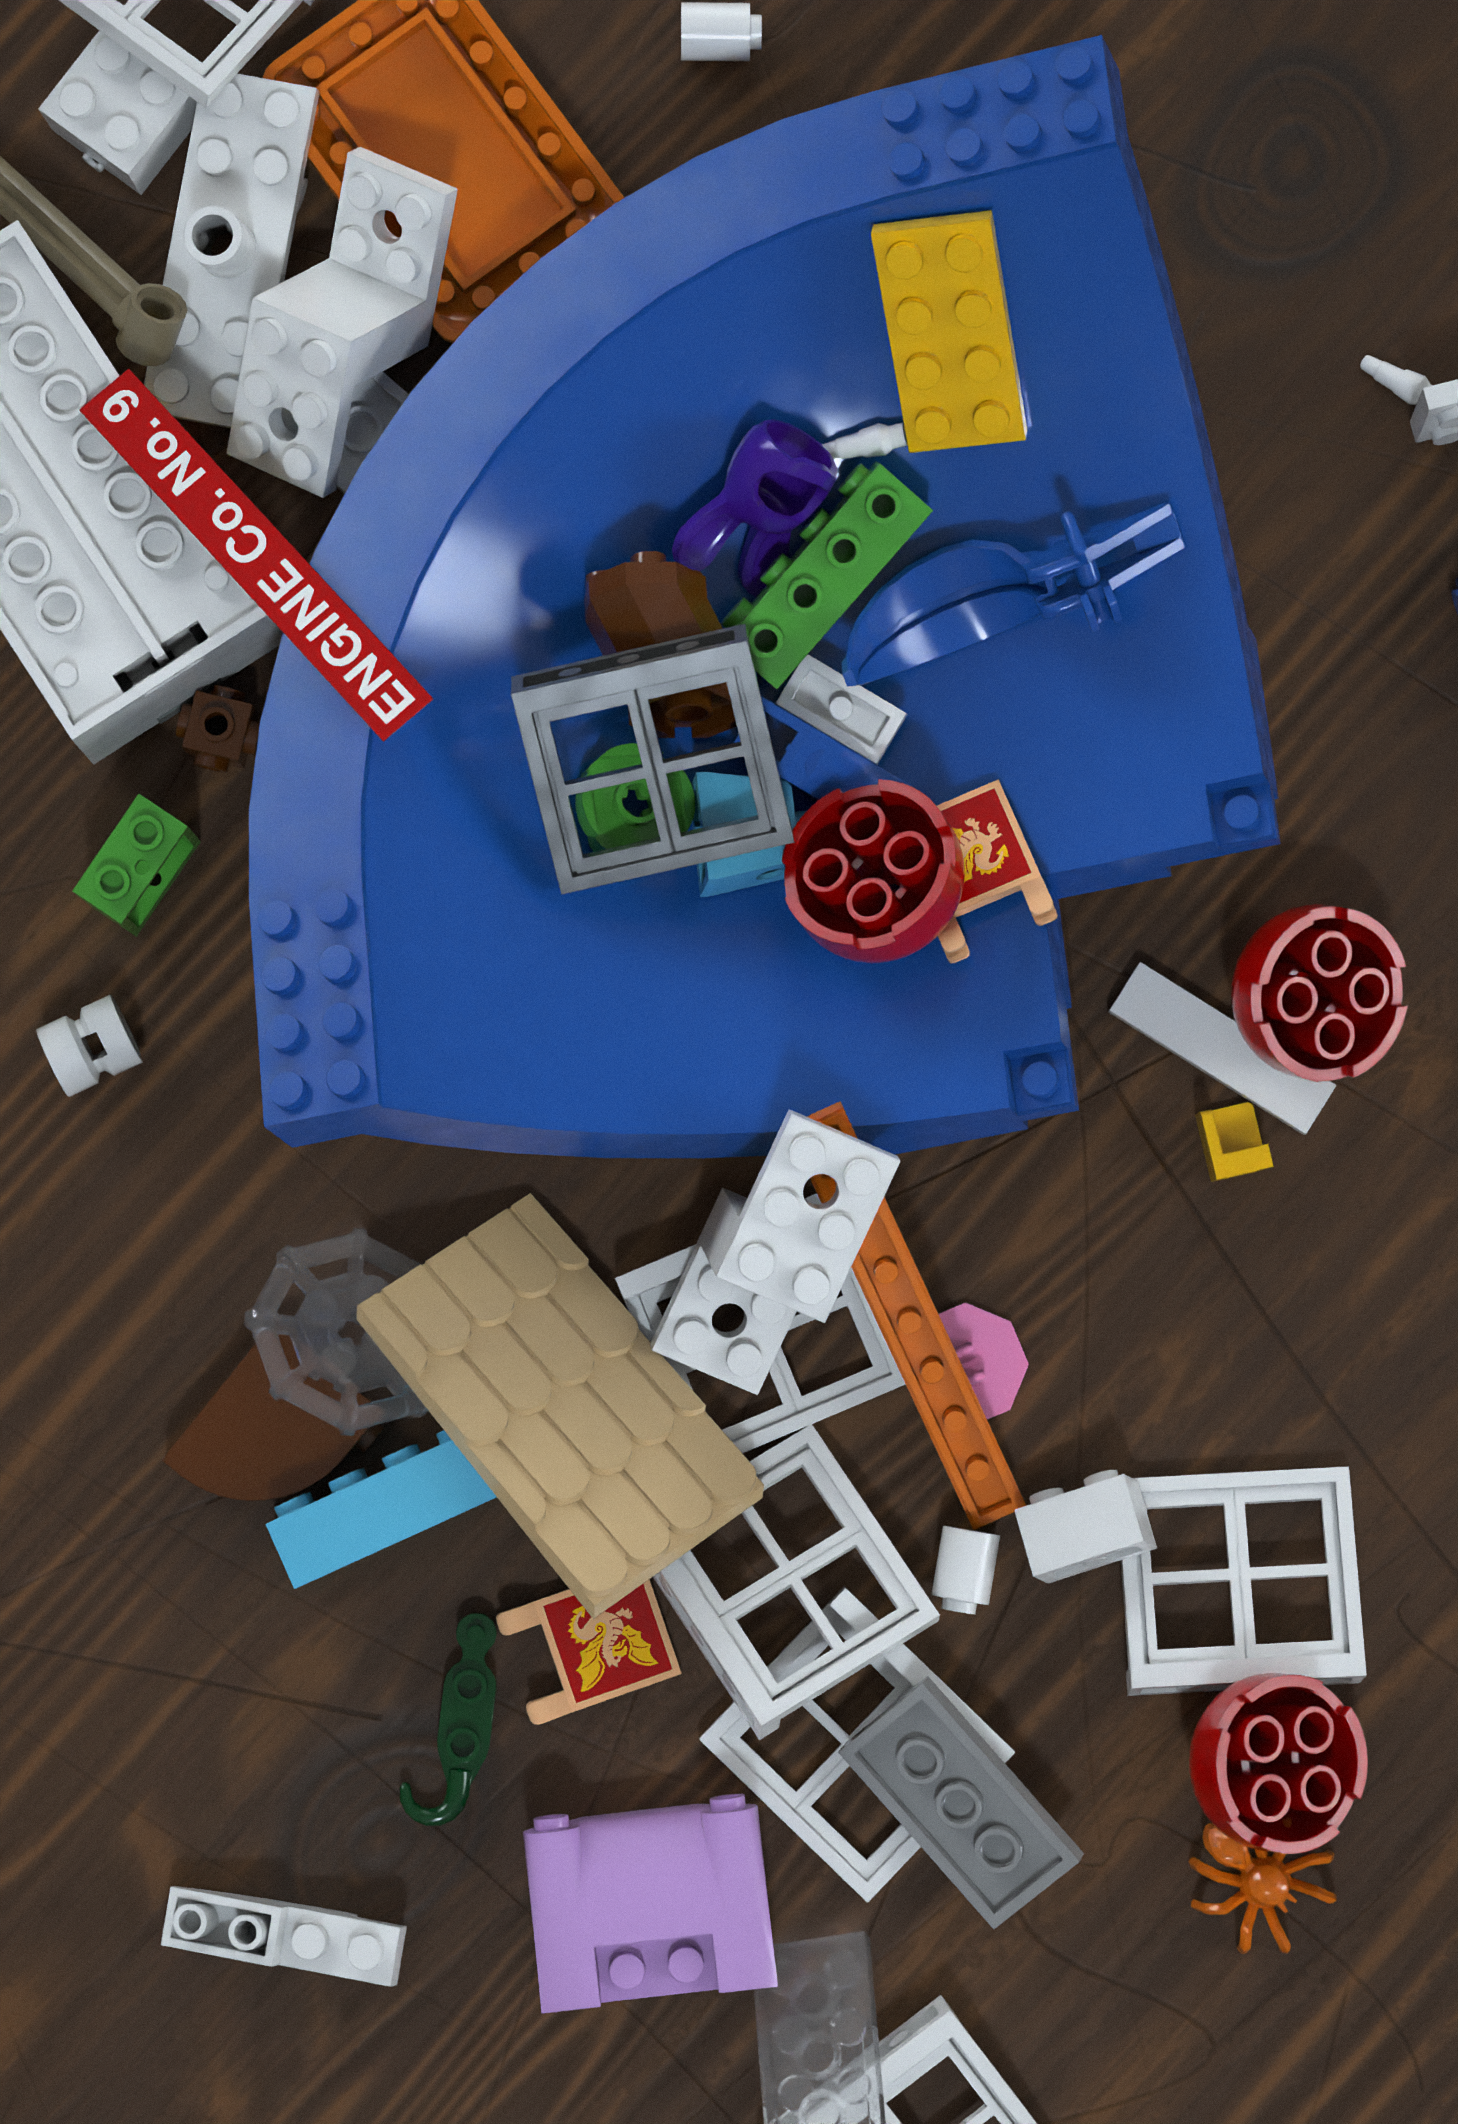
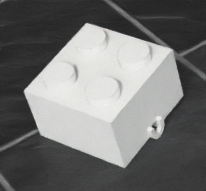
[38,30,197,195]

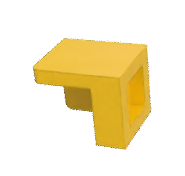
[1195,1102,1273,1182]

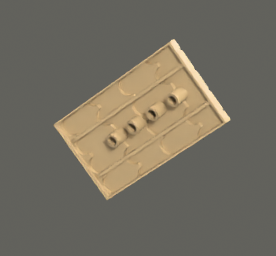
[357,1193,764,1619]

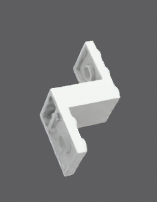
[227,147,458,498]
[650,1109,901,1395]

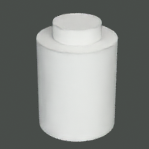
[681,2,762,61]
[931,1526,1000,1614]

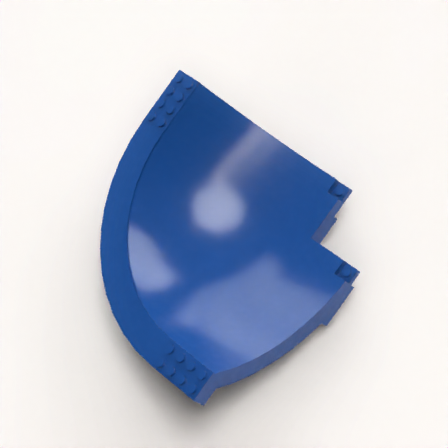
[249,35,1281,1158]

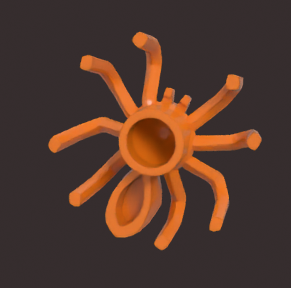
[1188,1814,1337,1954]

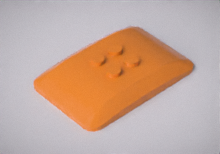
[262,0,624,343]

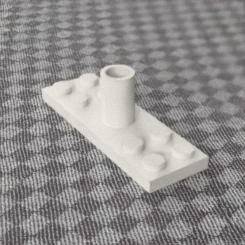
[144,74,320,429]

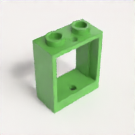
[72,794,201,937]

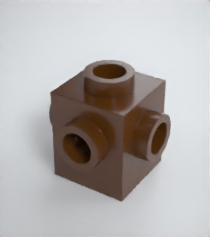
[176,685,260,773]

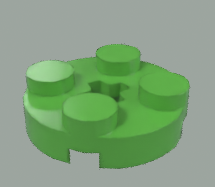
[575,743,695,852]

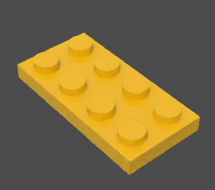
[871,210,1028,453]

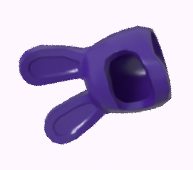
[672,419,838,597]

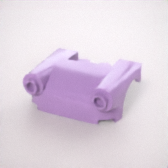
[523,1794,778,2013]

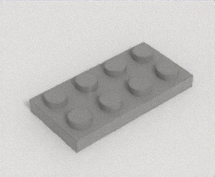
[838,1676,1084,1929]

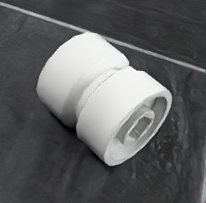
[36,995,143,1097]

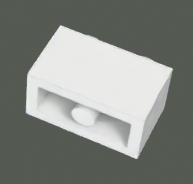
[1015,1470,1157,1584]

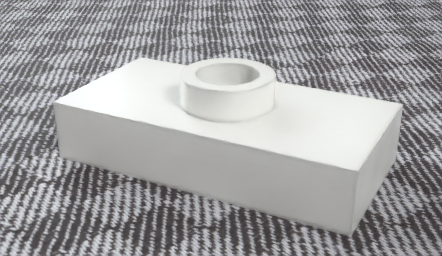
[775,655,908,765]

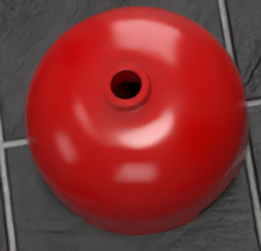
[782,779,965,963]
[1231,904,1407,1082]
[1189,1673,1368,1854]

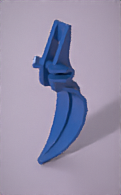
[841,501,1186,687]

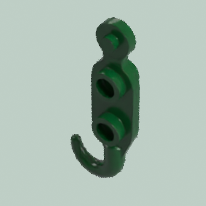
[399,1613,497,1826]

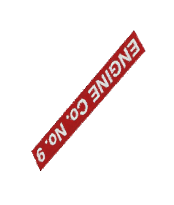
[79,369,433,742]

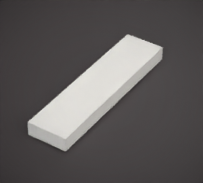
[1108,962,1337,1135]

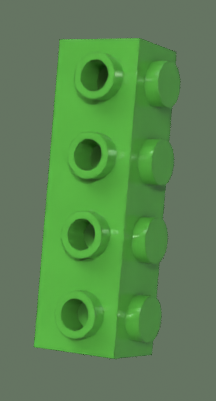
[721,461,933,689]

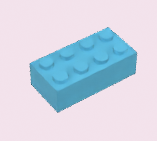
[265,1430,496,1589]

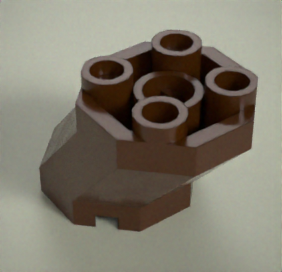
[584,551,737,738]

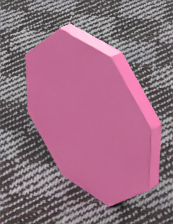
[939,1303,1029,1419]

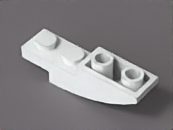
[161,1886,407,1987]

